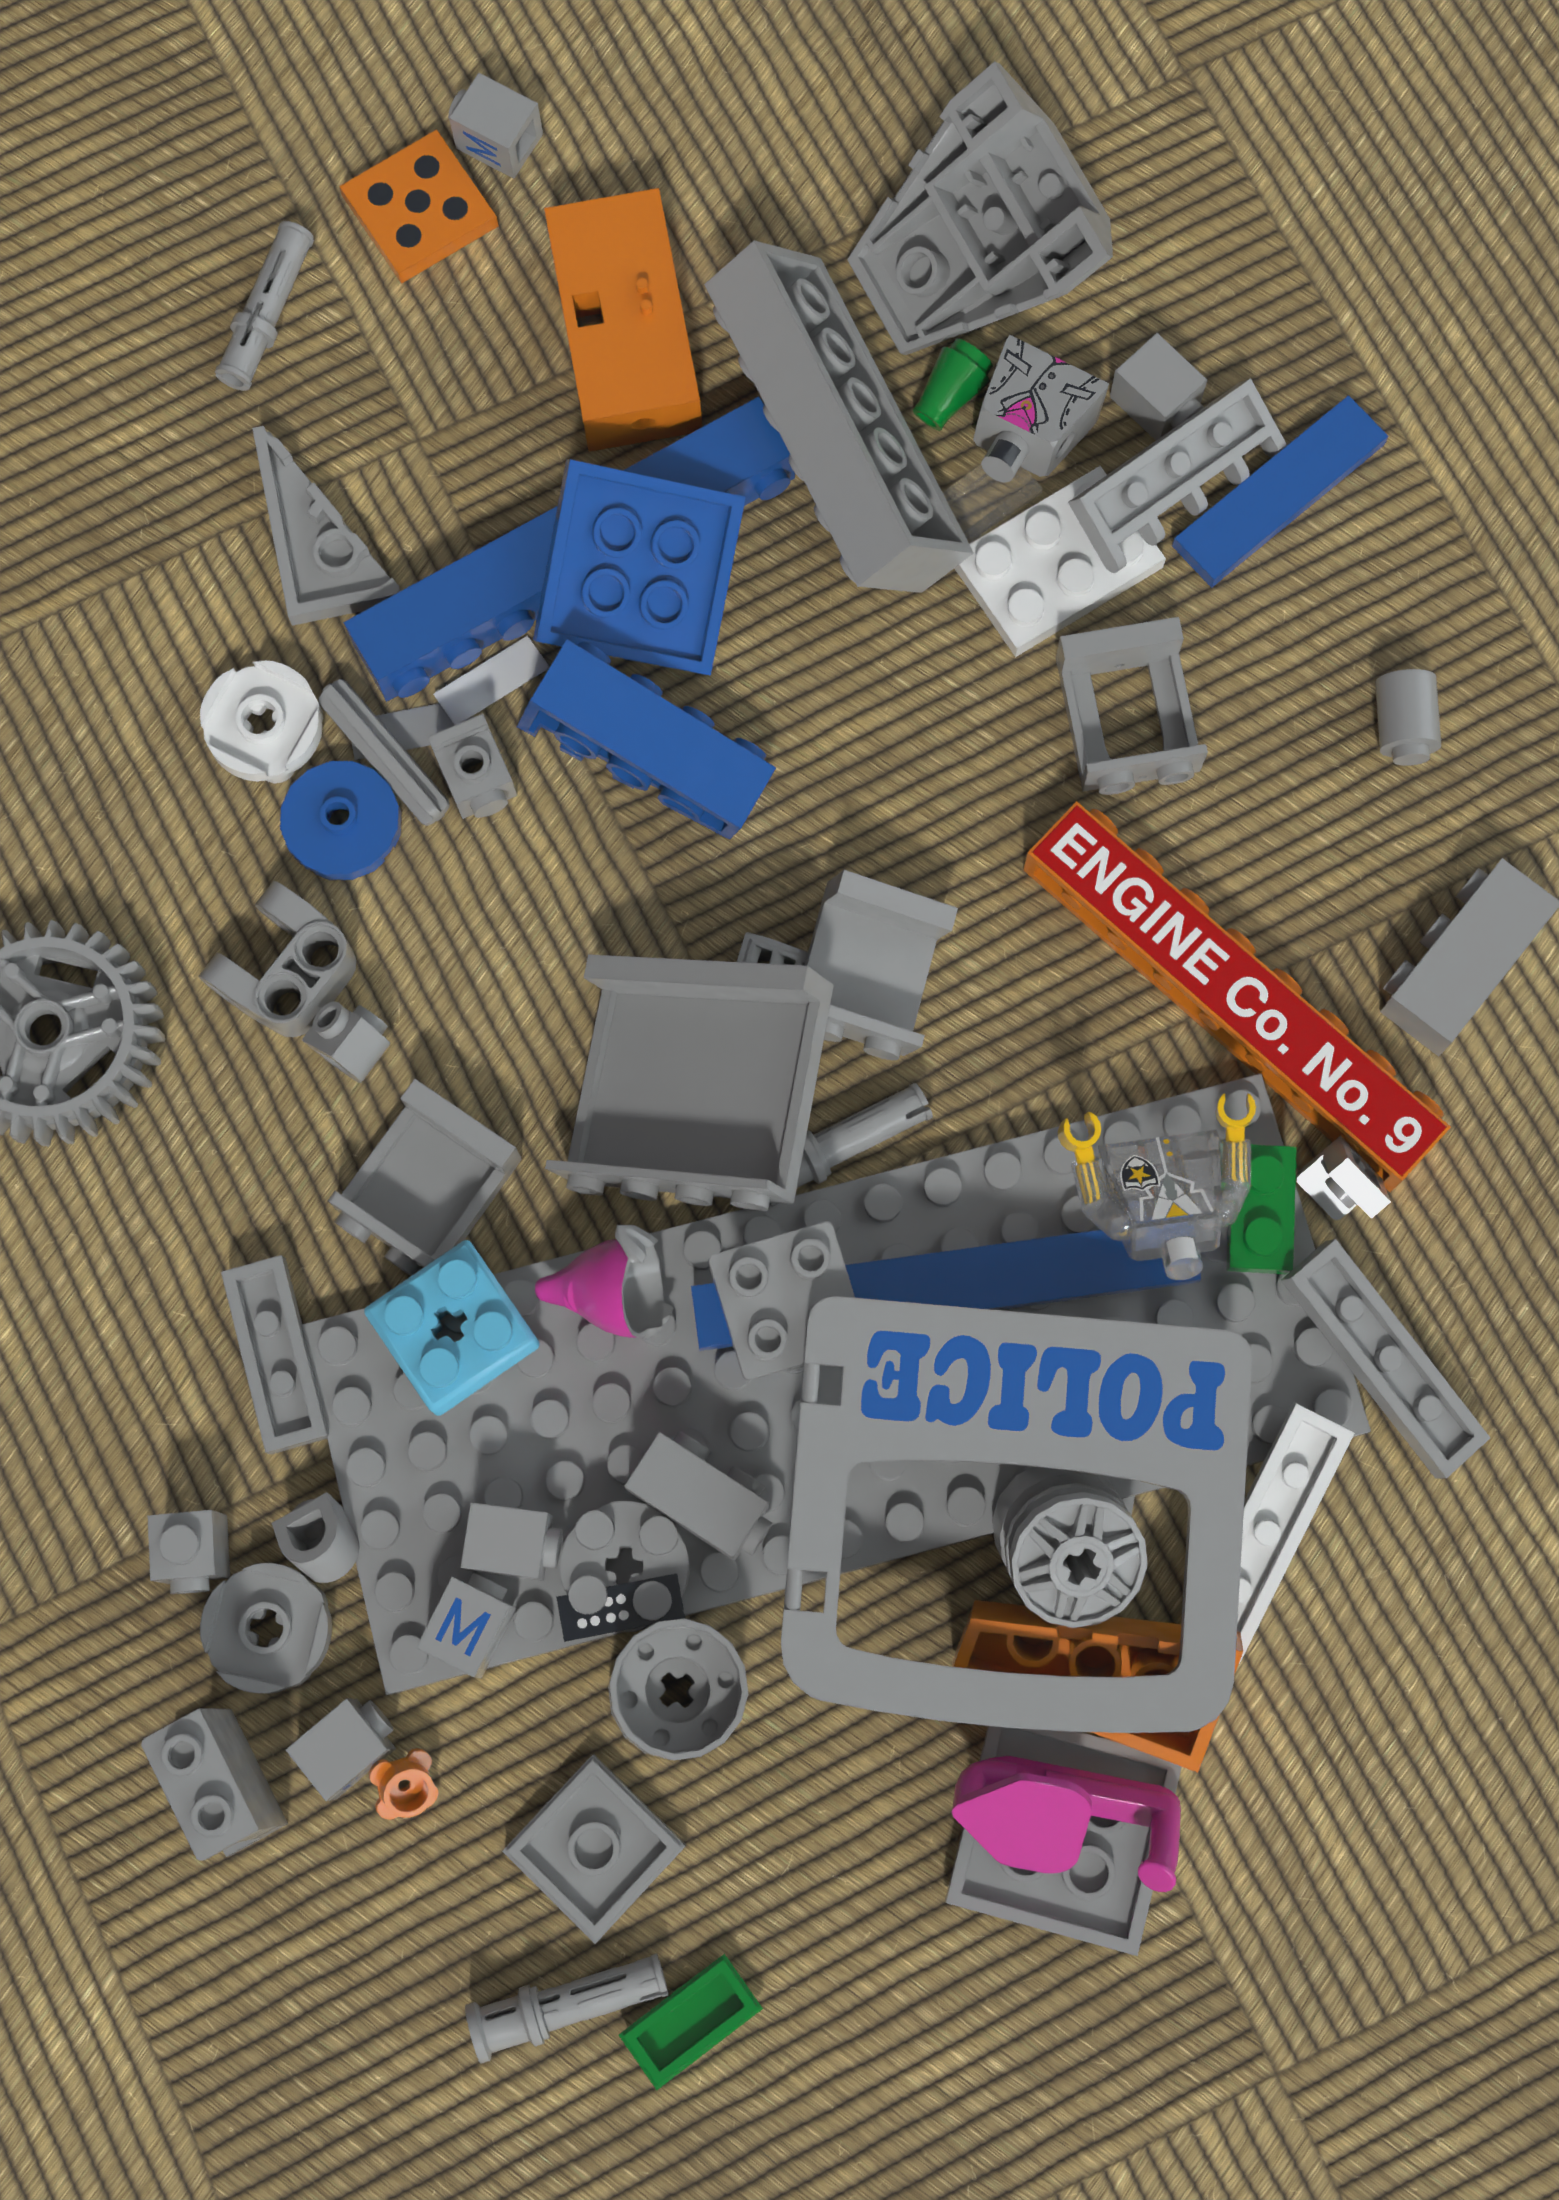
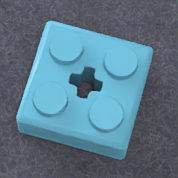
[364,1240,540,1416]

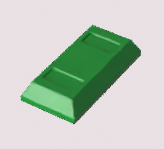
[618,1953,763,2090]

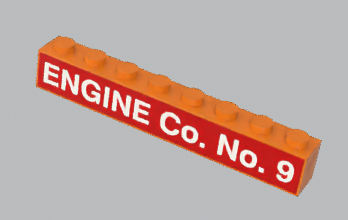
[1023,801,1451,1192]

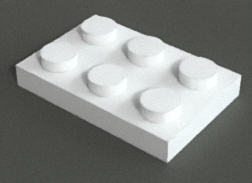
[954,466,1166,657]

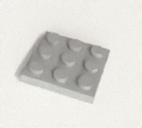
[945,1726,1182,1956]

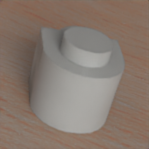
[302,1001,391,1083]
[272,1492,359,1583]

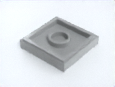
[502,1754,686,1944]

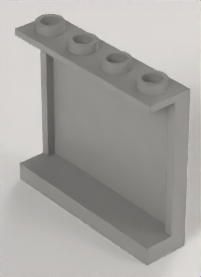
[545,954,834,1211]

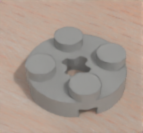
[560,1501,690,1632]
[200,1563,332,1693]

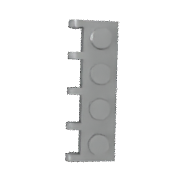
[1068,378,1287,573]

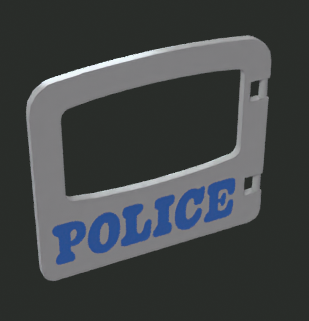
[781,1296,1253,1733]

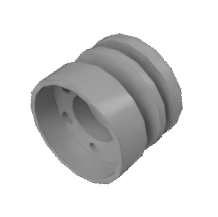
[992,1467,1148,1628]
[608,1619,748,1760]

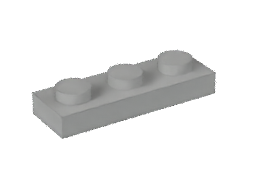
[221,1255,329,1455]

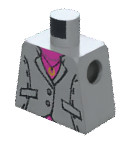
[973,335,1109,482]

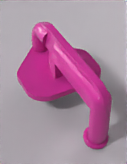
[952,1756,1181,1892]

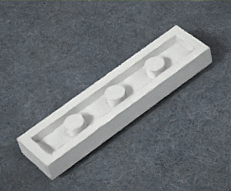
[1237,1402,1355,1664]

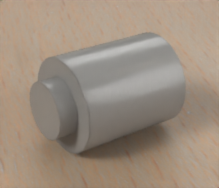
[1375,669,1441,766]

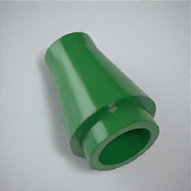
[913,338,993,431]

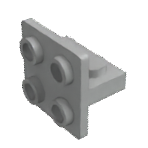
[708,1221,855,1380]

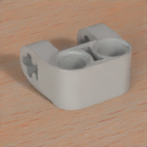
[198,881,356,1037]

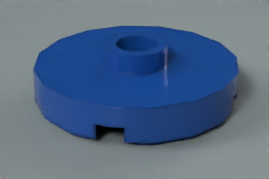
[280,761,402,880]

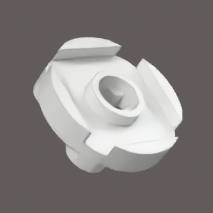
[200,660,323,784]

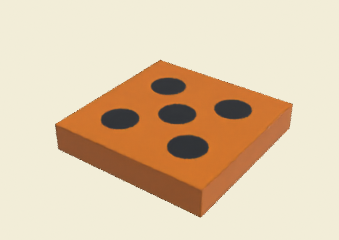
[339,129,499,284]

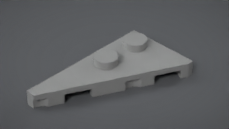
[252,426,401,626]

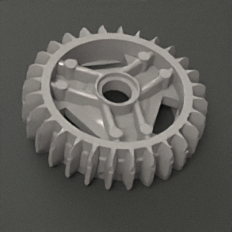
[0,920,165,1147]

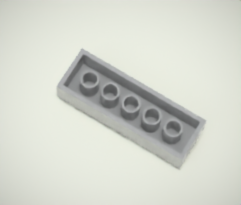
[704,240,974,593]

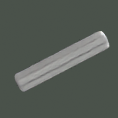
[318,679,450,826]

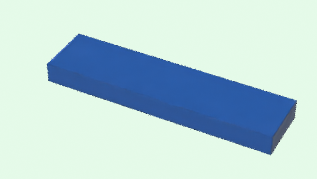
[1172,395,1388,588]

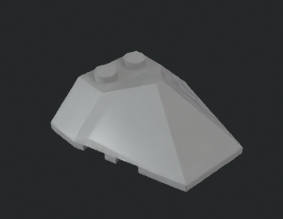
[847,61,1113,355]

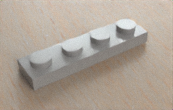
[1281,1239,1490,1479]

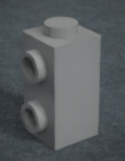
[624,1431,773,1561]

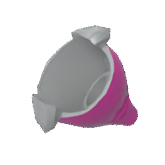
[535,1225,674,1339]

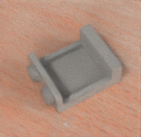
[328,1079,522,1276]
[141,1708,288,1861]

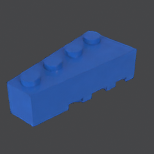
[517,639,776,840]

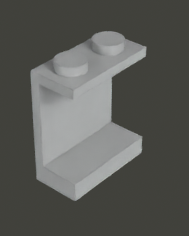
[805,870,958,1060]

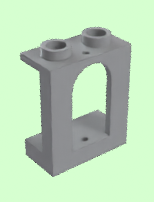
[1056,617,1208,795]

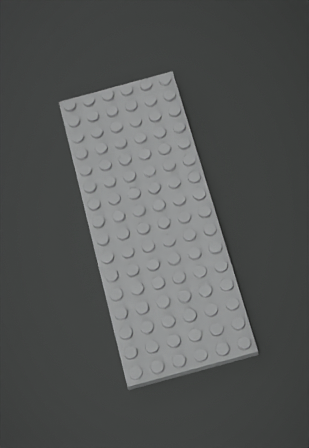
[301,1074,1371,1695]

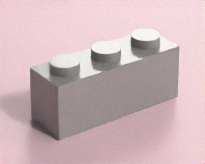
[1380,858,1559,1057]

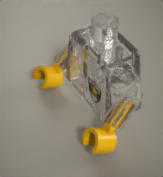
[1058,1093,1256,1280]

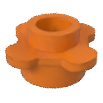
[369,1748,438,1820]

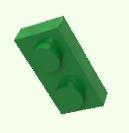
[1226,1144,1297,1275]

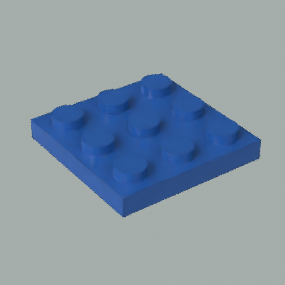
[533,459,746,676]

